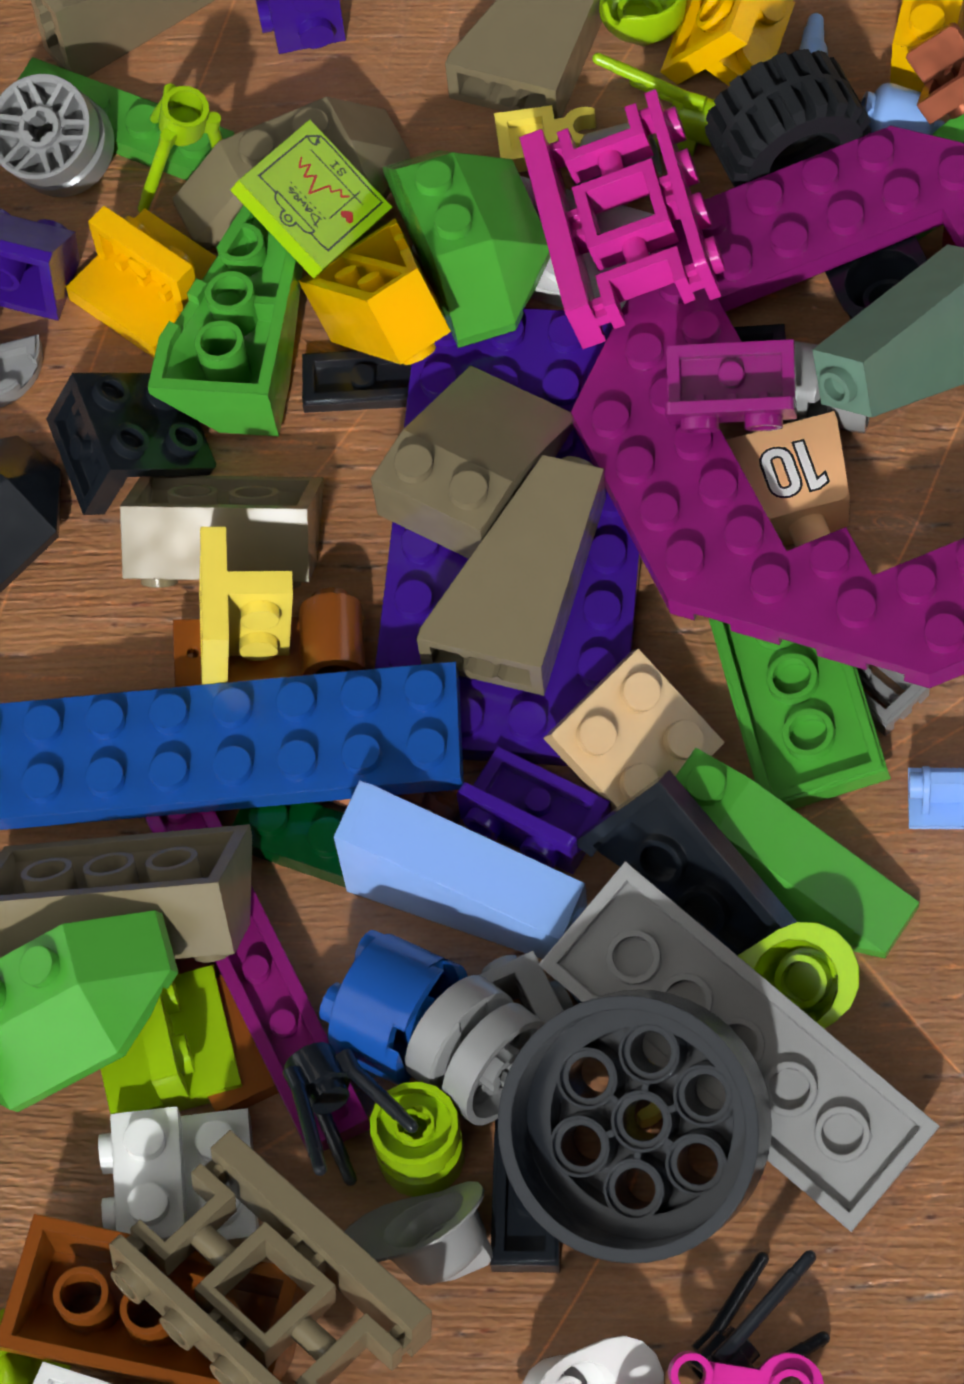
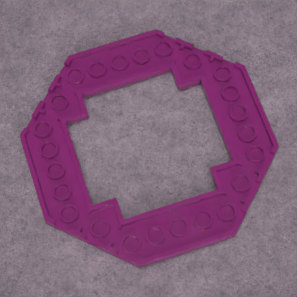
[571,126,964,689]

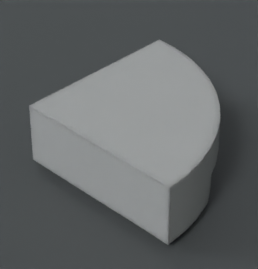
[0,334,43,408]

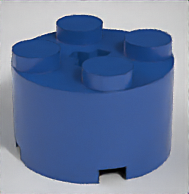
[319,930,468,1085]

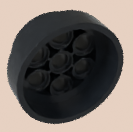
[498,989,772,1263]

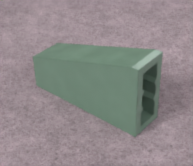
[812,244,964,417]

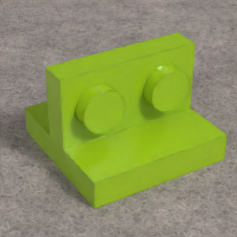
[100,965,242,1114]

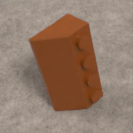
[0,1214,307,1384]

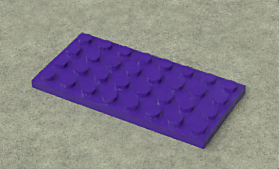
[375,305,641,766]

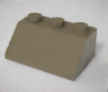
[120,475,324,589]

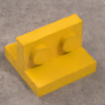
[660,0,795,86]
[66,206,216,358]

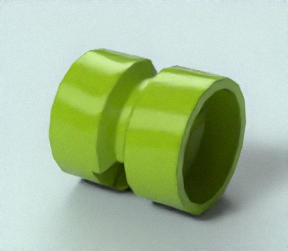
[370,1082,465,1197]

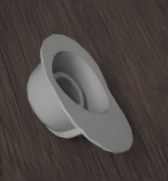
[345,1181,493,1286]

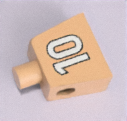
[726,411,850,548]

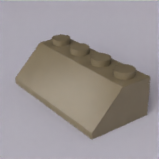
[0,824,252,963]

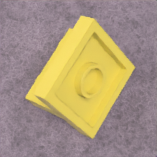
[199,527,293,685]

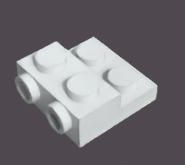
[98,1106,259,1248]

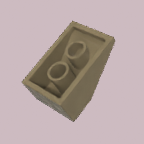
[371,365,574,559]

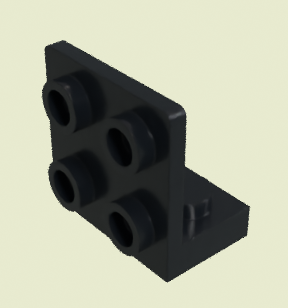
[46,373,216,515]

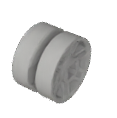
[0,74,114,197]
[405,975,545,1125]

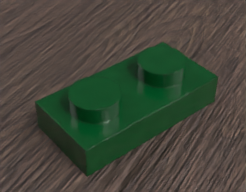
[232,803,346,888]

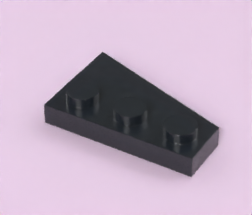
[577,770,797,956]

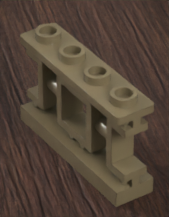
[109,1130,432,1384]

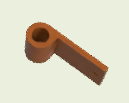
[173,587,366,687]

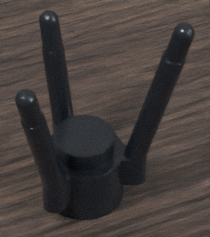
[282,1042,419,1186]
[686,1250,830,1380]

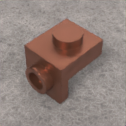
[906,23,964,124]

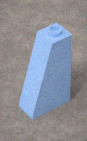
[334,780,587,959]

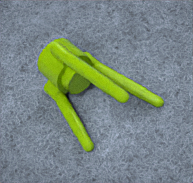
[592,53,715,156]
[138,83,223,212]

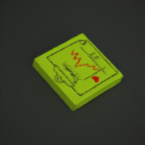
[230,120,392,279]

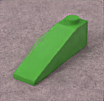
[148,205,303,436]
[675,748,920,959]

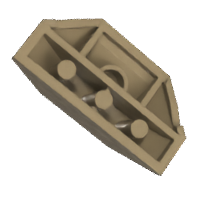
[173,97,410,250]

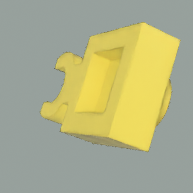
[494,105,596,172]

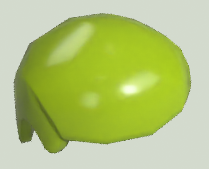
[599,0,687,46]

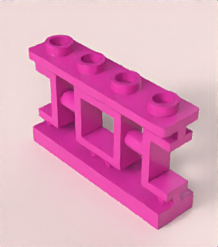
[519,89,726,349]

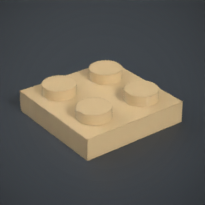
[543,648,725,812]

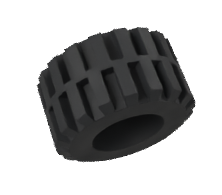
[705,49,872,188]

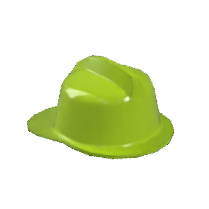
[738,922,859,1029]

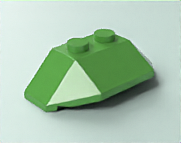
[383,150,550,348]
[0,910,179,1112]

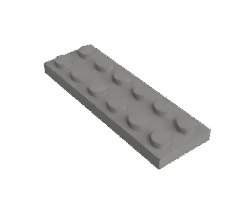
[538,862,940,1232]

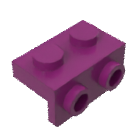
[665,339,797,434]

